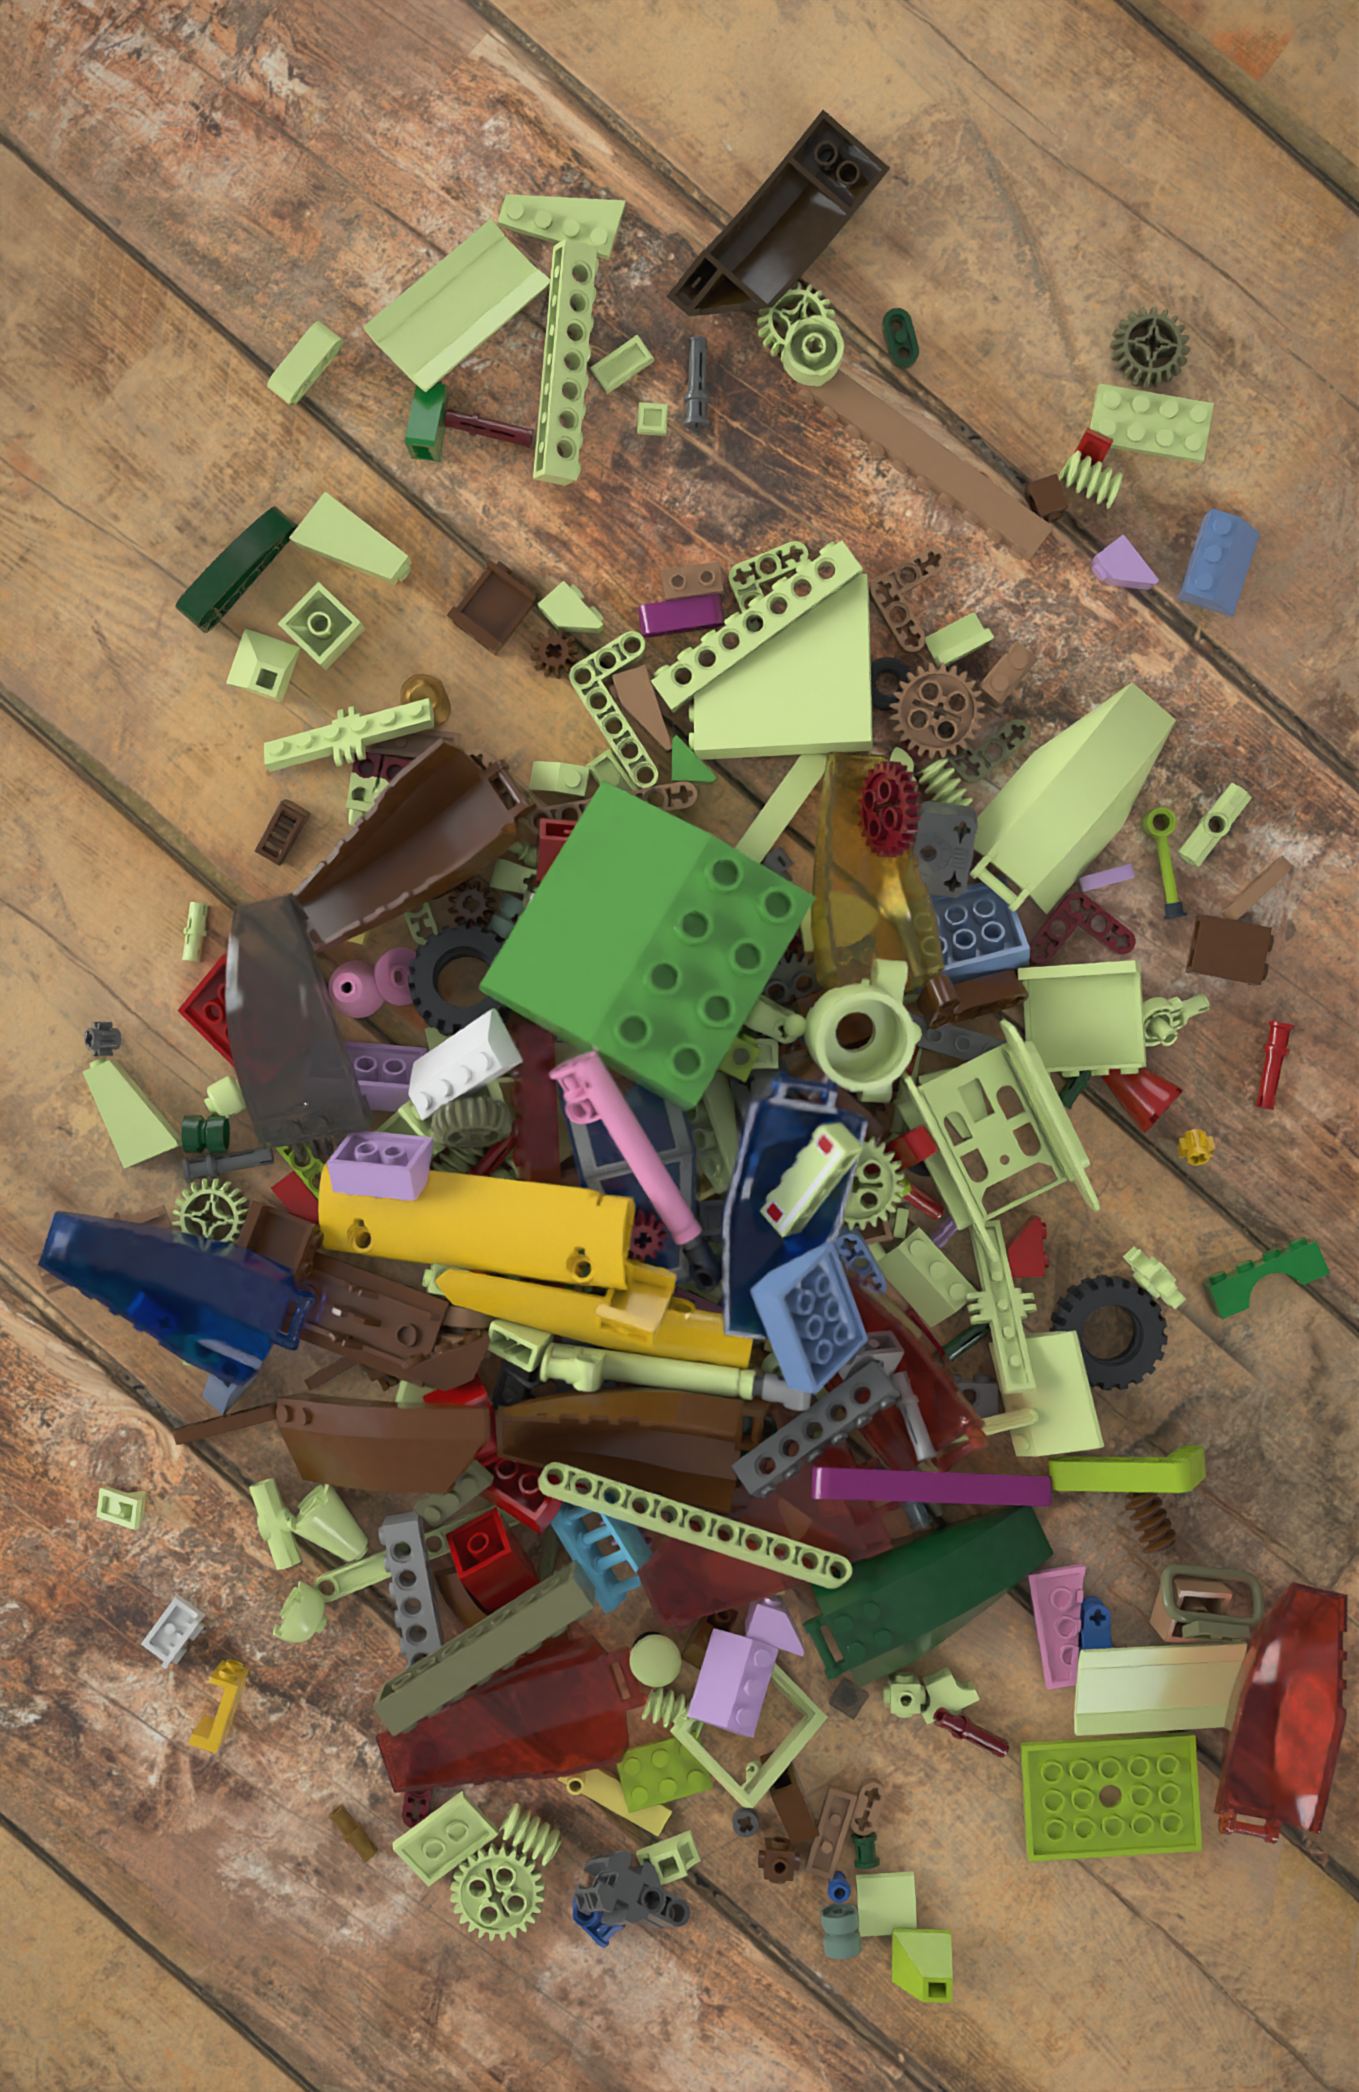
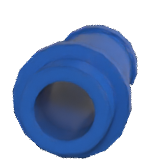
[827,1871,851,1903]

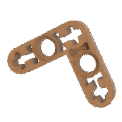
[869,547,947,655]

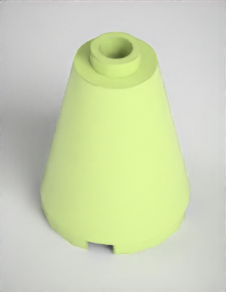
[287,1484,368,1562]

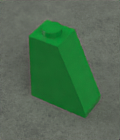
[405,380,449,462]

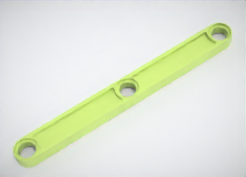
[313,1504,521,1602]

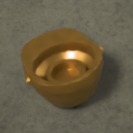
[400,674,451,728]

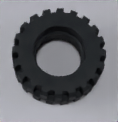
[408,923,515,1036]
[1050,1275,1168,1391]

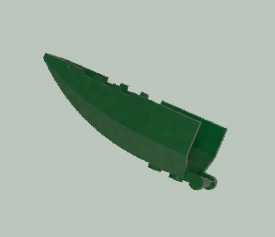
[802,1505,1054,1688]

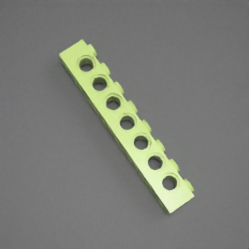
[533,238,599,486]
[651,540,863,713]

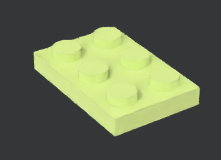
[392,1791,498,1887]

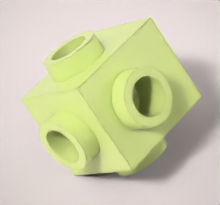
[883,1672,926,1718]

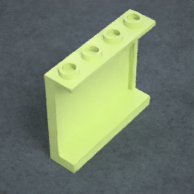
[1018,960,1146,1078]

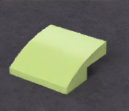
[856,1871,917,1937]

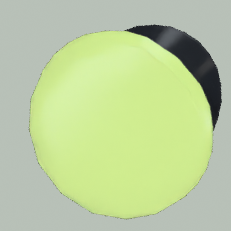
[630,1631,682,1687]

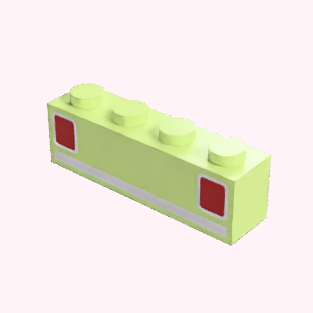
[760,1123,864,1237]

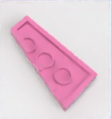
[1027,1563,1086,1690]

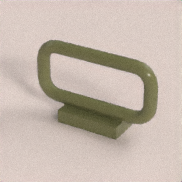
[1161,1563,1265,1643]

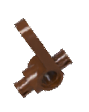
[304,1357,400,1392]

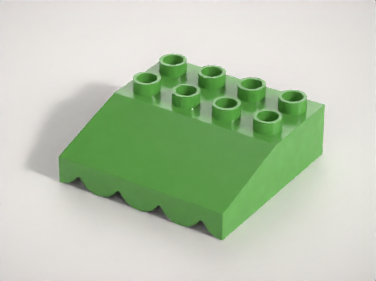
[478,780,816,1112]

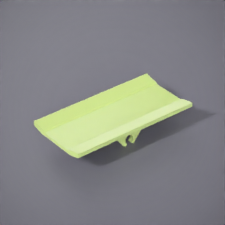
[364,219,550,392]
[1074,1641,1247,1736]

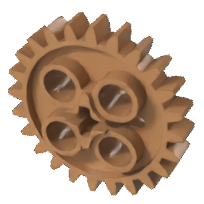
[889,663,985,759]

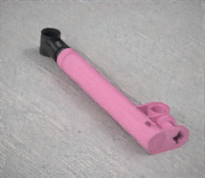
[549,1051,729,1293]

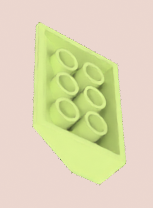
[989,1331,1104,1457]

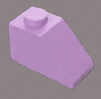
[1091,534,1159,590]

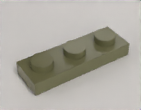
[414,1459,494,1528]

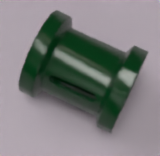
[851,1832,880,1869]

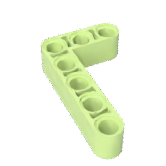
[570,631,658,789]

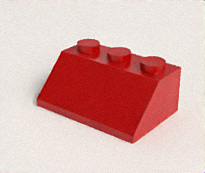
[478,1458,563,1535]

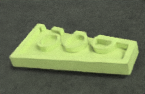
[498,194,626,260]

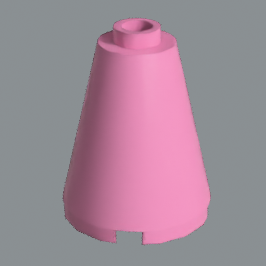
[328,960,384,1018]

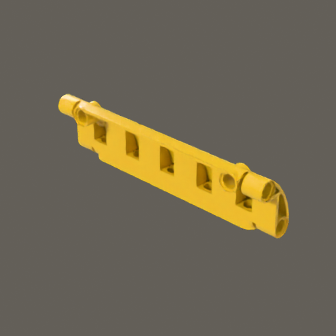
[318,1162,635,1290]

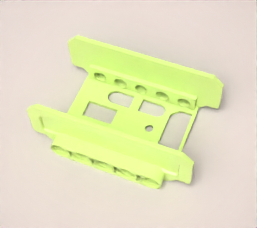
[897,1019,1101,1262]

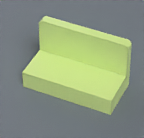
[925,612,994,668]

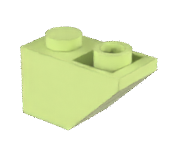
[538,581,604,633]

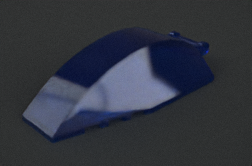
[722,1071,868,1340]

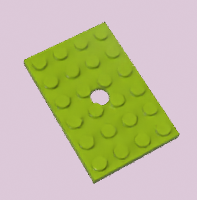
[1020,1732,1202,1862]

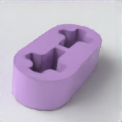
[1078,864,1135,892]

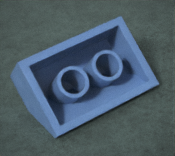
[1177,508,1260,617]

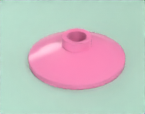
[374,947,416,1006]

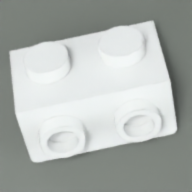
[141,1595,205,1669]

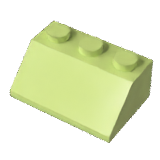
[877,1224,977,1327]

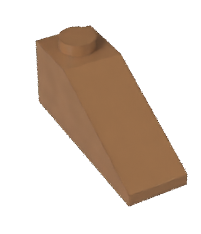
[608,665,672,754]

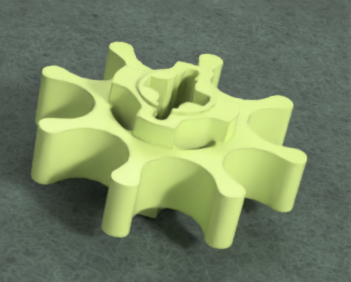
[1123,1247,1186,1310]

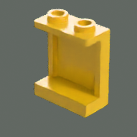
[594,1258,676,1348]
[188,1659,249,1753]

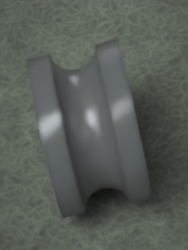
[732,1807,758,1837]

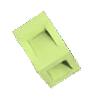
[920,1666,980,1725]
[636,1830,701,1886]

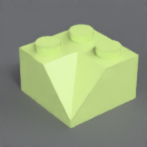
[278,582,366,671]

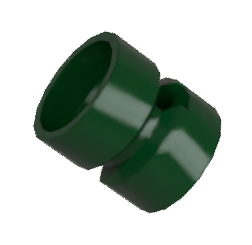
[181,1115,230,1153]

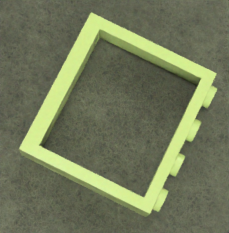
[670,1663,828,1808]

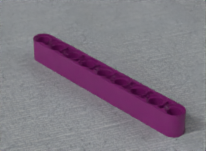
[812,1468,1052,1506]

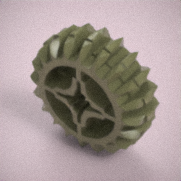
[1110,306,1190,389]
[431,1096,513,1149]

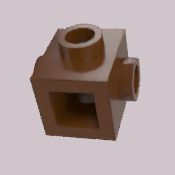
[758,1837,800,1884]

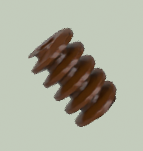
[1125,1492,1176,1553]

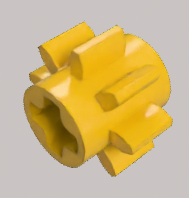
[1177,1129,1215,1166]

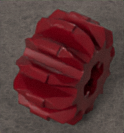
[627,1209,667,1262]

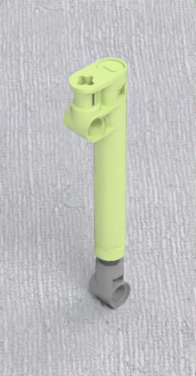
[540,1342,811,1410]

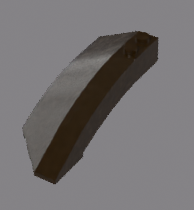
[666,110,890,317]

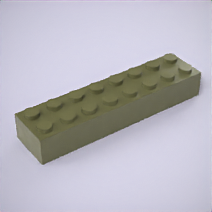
[373,1560,596,1736]

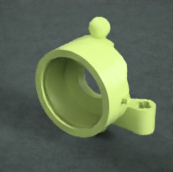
[783,959,922,1103]

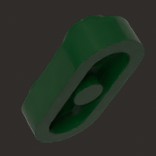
[882,308,919,369]

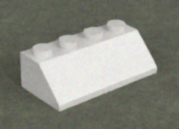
[408,1008,523,1120]

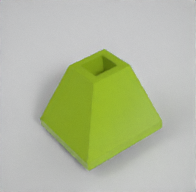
[892,1928,953,2003]

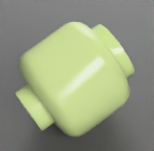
[204,1076,250,1119]

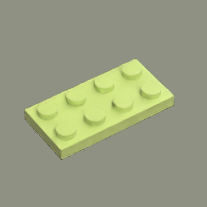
[1090,383,1214,464]

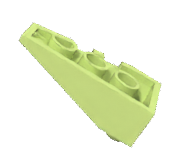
[683,1072,741,1194]

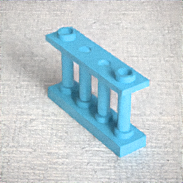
[550,1492,668,1614]

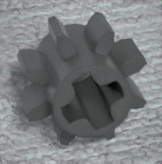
[84,1022,121,1056]

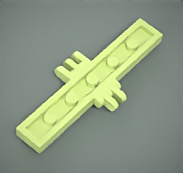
[264,698,435,772]
[965,1220,1037,1394]

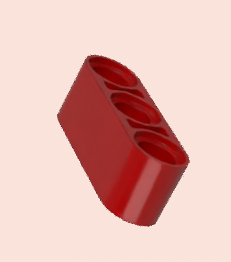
[884,1124,939,1172]

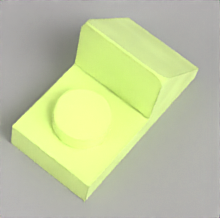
[97,1487,146,1530]

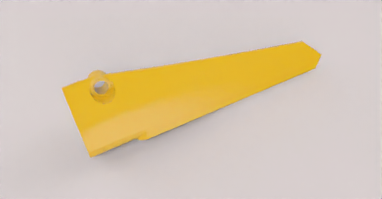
[435,1269,758,1370]

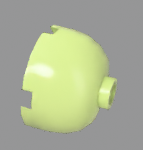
[273,1581,328,1643]

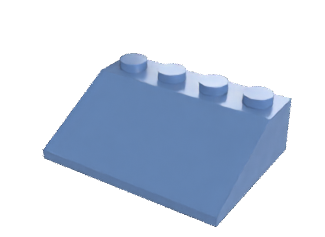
[892,877,1030,995]
[751,1242,868,1394]

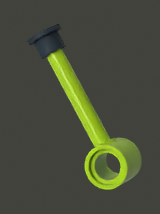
[1141,807,1187,919]

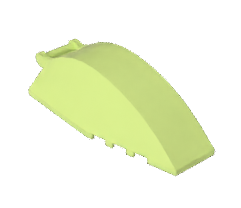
[969,682,1176,915]

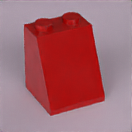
[445,1507,540,1613]

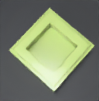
[637,402,668,436]

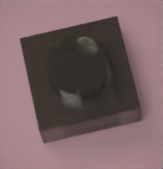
[829,1677,869,1720]

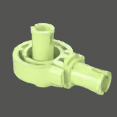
[1143,993,1210,1046]

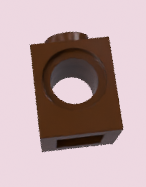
[1024,473,1068,523]

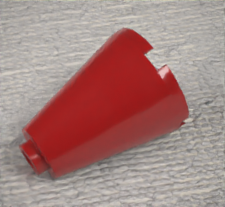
[1100,1067,1183,1134]

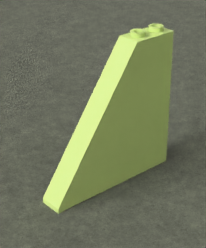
[689,574,873,760]

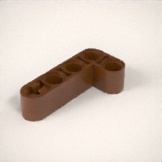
[916,969,1029,1029]
[789,1057,892,1147]

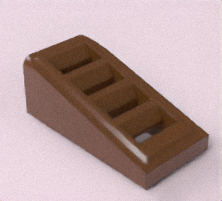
[255,799,311,866]

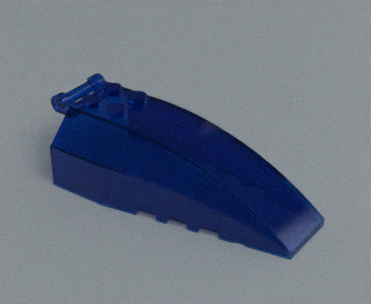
[38,1210,316,1387]

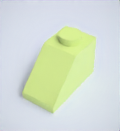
[529,761,591,800]

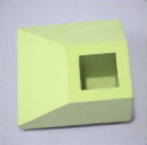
[226,628,301,703]

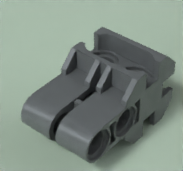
[574,1850,690,1929]

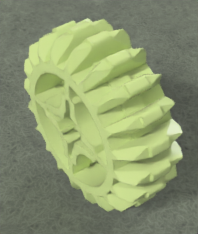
[757,282,836,363]
[172,1178,250,1257]

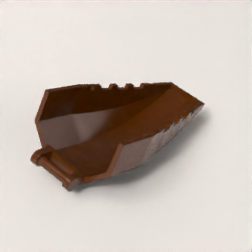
[280,738,535,955]
[496,1387,768,1514]

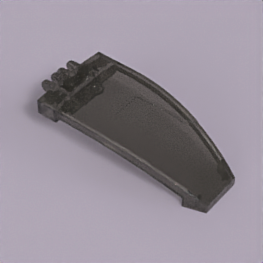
[225,892,374,1162]

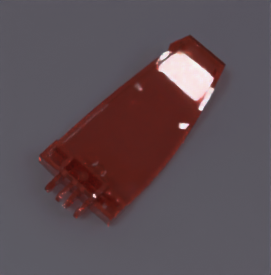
[636,1440,901,1627]

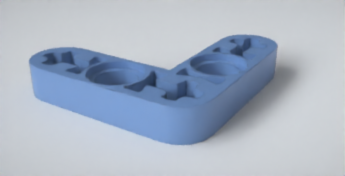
[781,1226,887,1298]

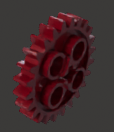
[857,761,922,858]

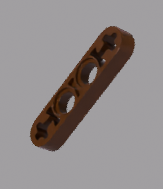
[172,1401,277,1445]

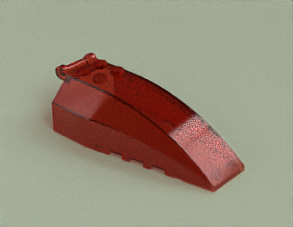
[375,1635,647,1793]

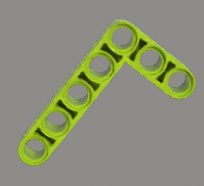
[1048,1445,1206,1493]

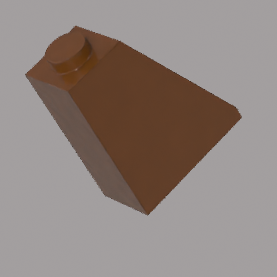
[760,1750,820,1846]

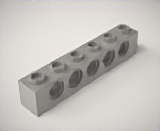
[379,1511,445,1669]

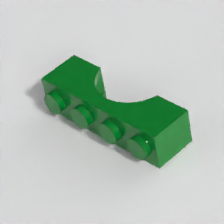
[1202,1237,1330,1319]

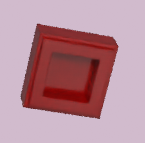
[1074,427,1113,465]

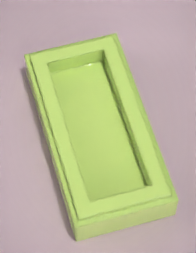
[590,335,654,394]

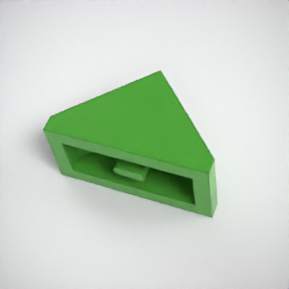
[671,735,717,785]

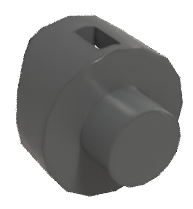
[760,847,794,882]

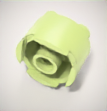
[783,315,844,387]

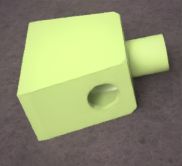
[487,1319,554,1372]

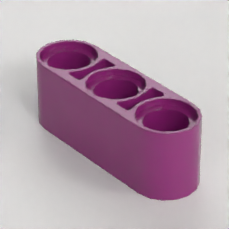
[638,594,725,638]

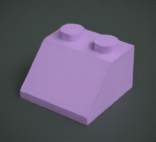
[744,1591,804,1656]

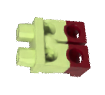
[346,752,411,826]

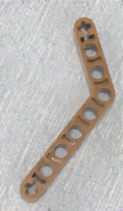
[467,748,700,834]

